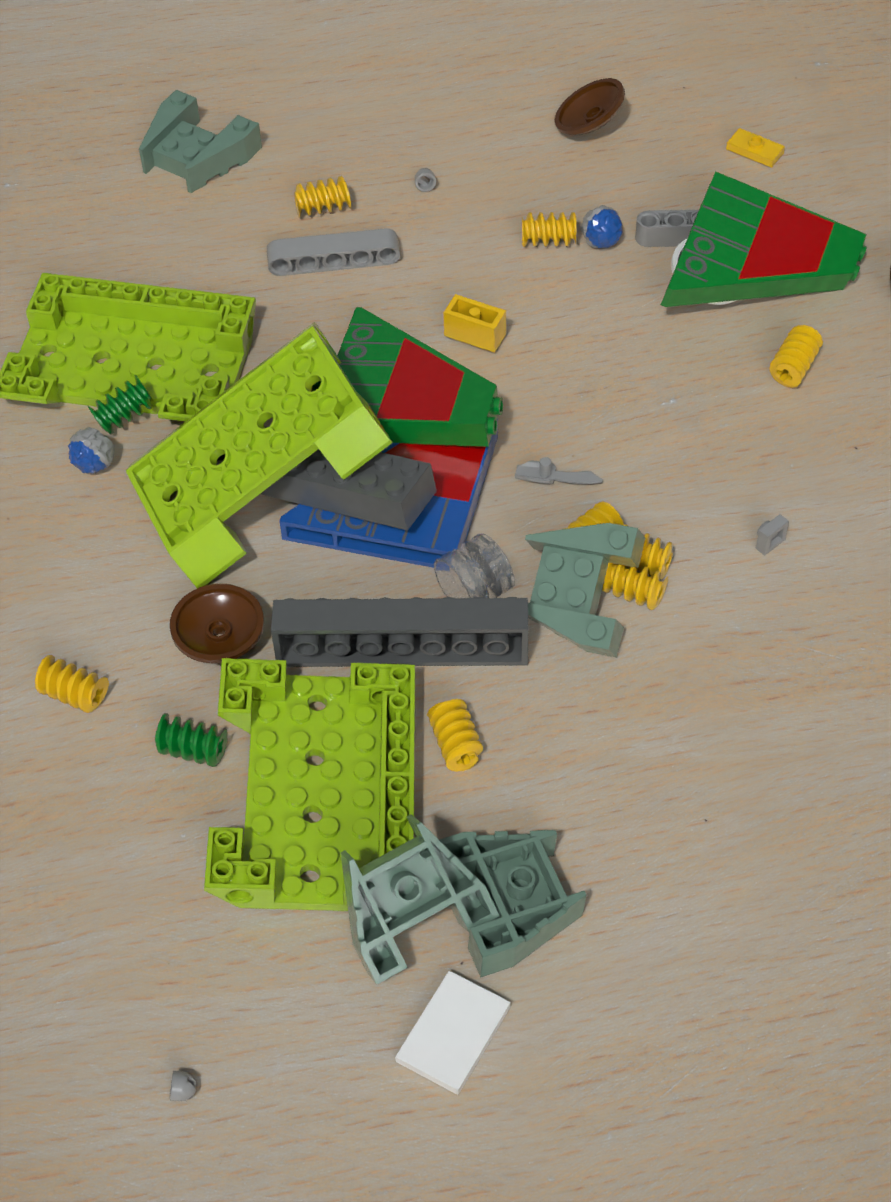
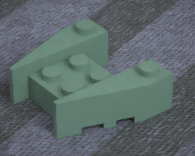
[139,90,262,193]
[525,523,645,658]
[340,815,500,984]
[439,830,586,978]

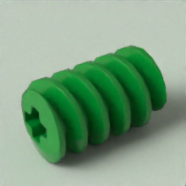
[88,375,152,434]
[155,713,228,767]

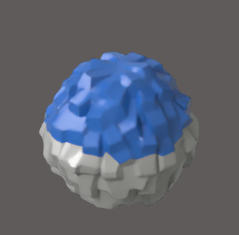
[580,205,623,248]
[68,427,115,474]

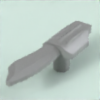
[515,457,603,484]

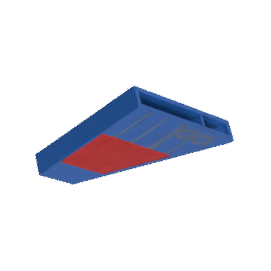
[279,419,498,572]

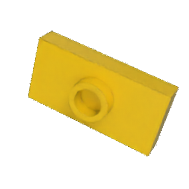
[726,128,785,168]

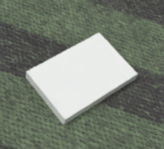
[395,971,511,1095]

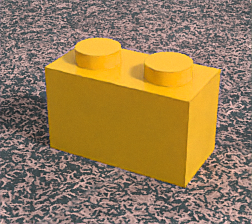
[443,294,506,353]

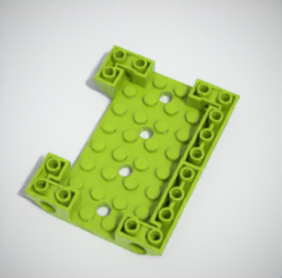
[0,273,256,421]
[126,322,393,588]
[204,658,415,911]

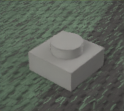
[756,514,789,556]

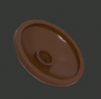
[554,78,625,136]
[170,584,264,663]

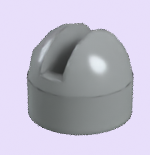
[415,168,436,192]
[170,1071,196,1101]

